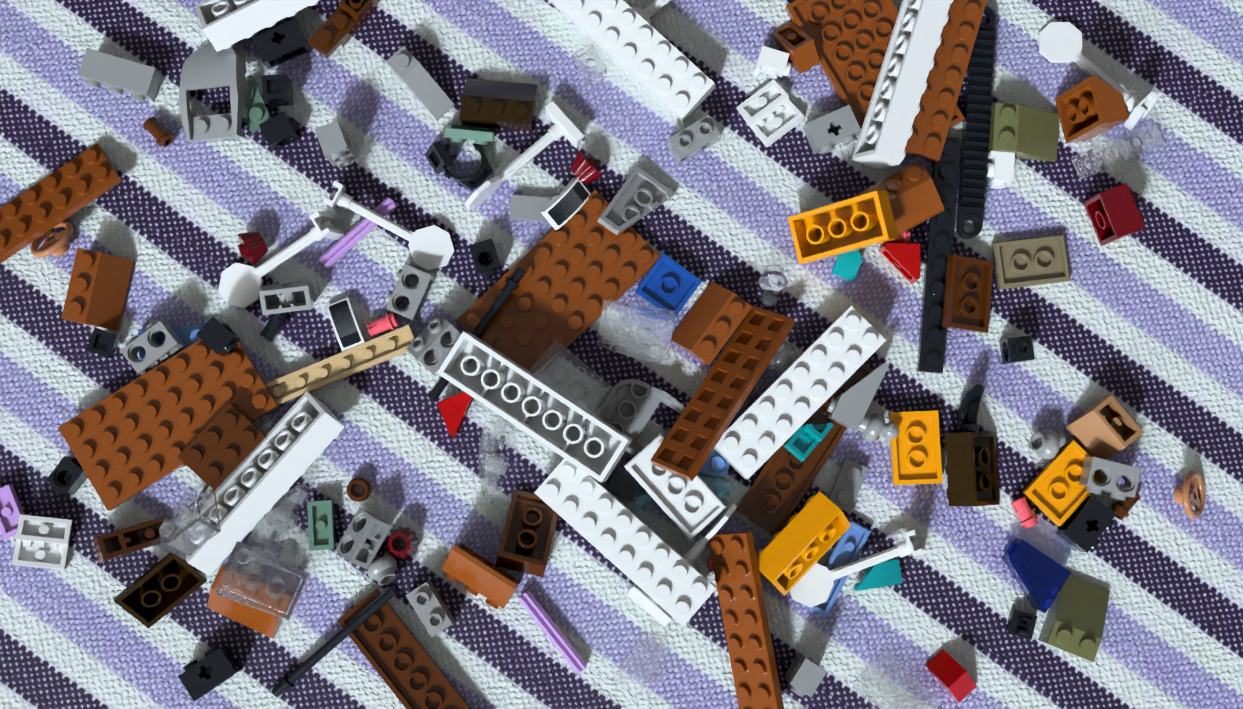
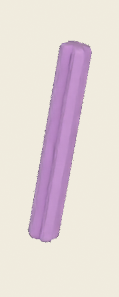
[319,197,397,268]
[519,590,587,673]

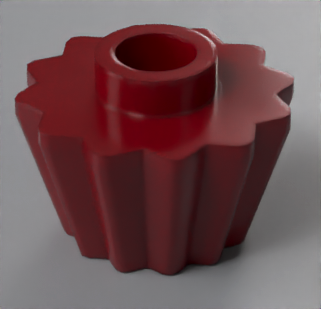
[570,151,603,184]
[237,231,268,265]
[385,526,419,560]

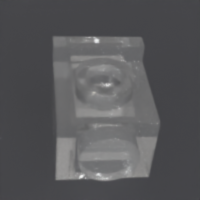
[572,42,607,85]

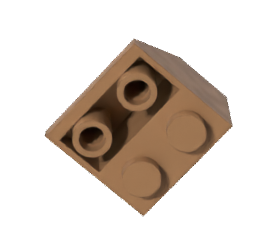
[1065,395,1143,460]

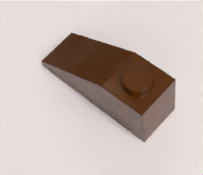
[93,515,176,563]

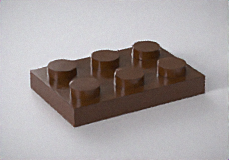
[942,255,994,333]
[177,402,267,490]

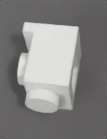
[753,46,792,79]
[986,151,1015,189]

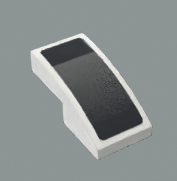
[541,178,591,230]
[326,297,366,351]

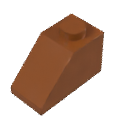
[771,22,820,74]

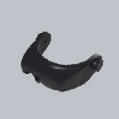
[444,143,494,192]
[956,384,985,432]

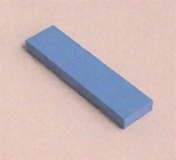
[805,519,871,617]

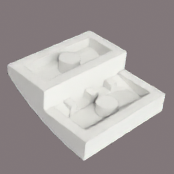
[737,79,804,147]
[12,514,72,570]

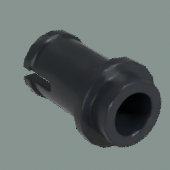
[259,313,288,342]

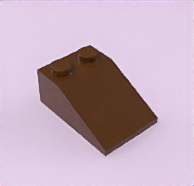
[495,489,558,577]

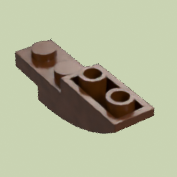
[308,0,380,58]

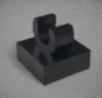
[425,141,457,174]
[86,327,121,359]
[1005,609,1037,640]

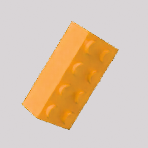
[787,190,899,264]
[756,491,852,596]

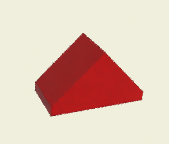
[879,243,920,284]
[437,392,474,437]
[925,649,976,702]

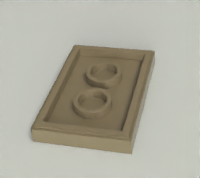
[991,234,1071,290]

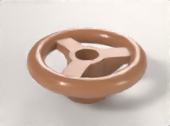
[31,221,73,258]
[1174,470,1205,519]

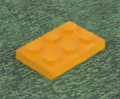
[888,410,943,485]
[1022,440,1101,526]

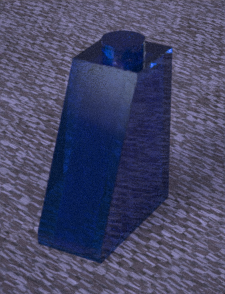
[1002,538,1071,613]

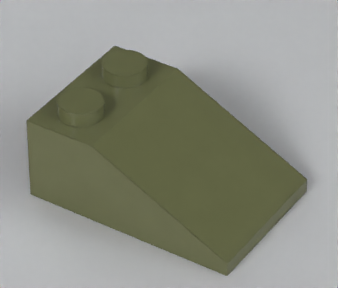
[987,103,1059,162]
[1038,572,1110,662]

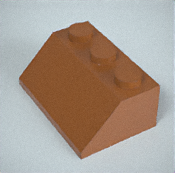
[1055,75,1129,144]
[856,161,944,244]
[61,248,135,331]
[669,282,753,367]
[441,542,521,609]
[207,563,295,639]

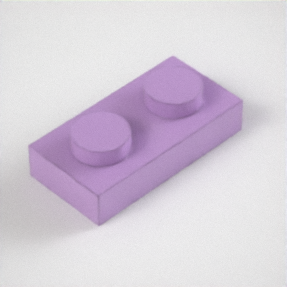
[0,484,25,539]

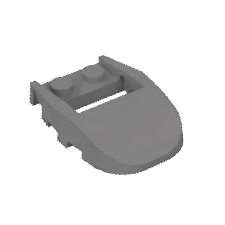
[179,46,249,143]
[599,379,685,456]

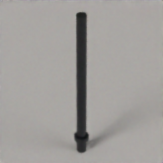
[428,266,526,402]
[271,586,398,697]

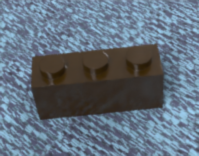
[460,78,538,132]
[944,432,1000,506]
[113,550,207,629]

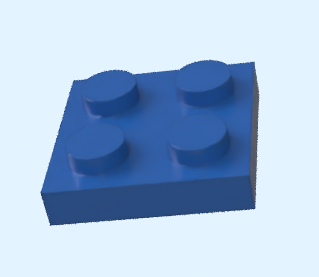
[635,253,702,320]

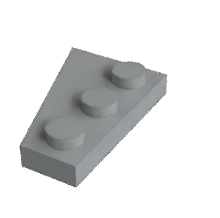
[597,166,676,235]

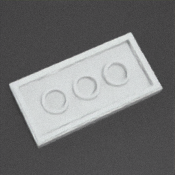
[624,433,726,540]

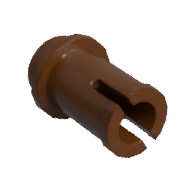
[143,117,174,147]
[1111,492,1141,520]

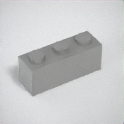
[78,48,163,102]

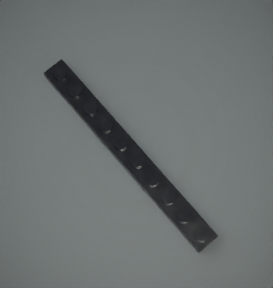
[917,137,961,374]

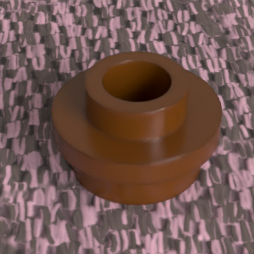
[347,478,372,502]

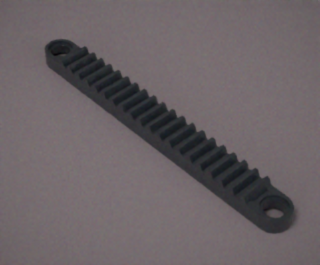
[956,6,996,239]

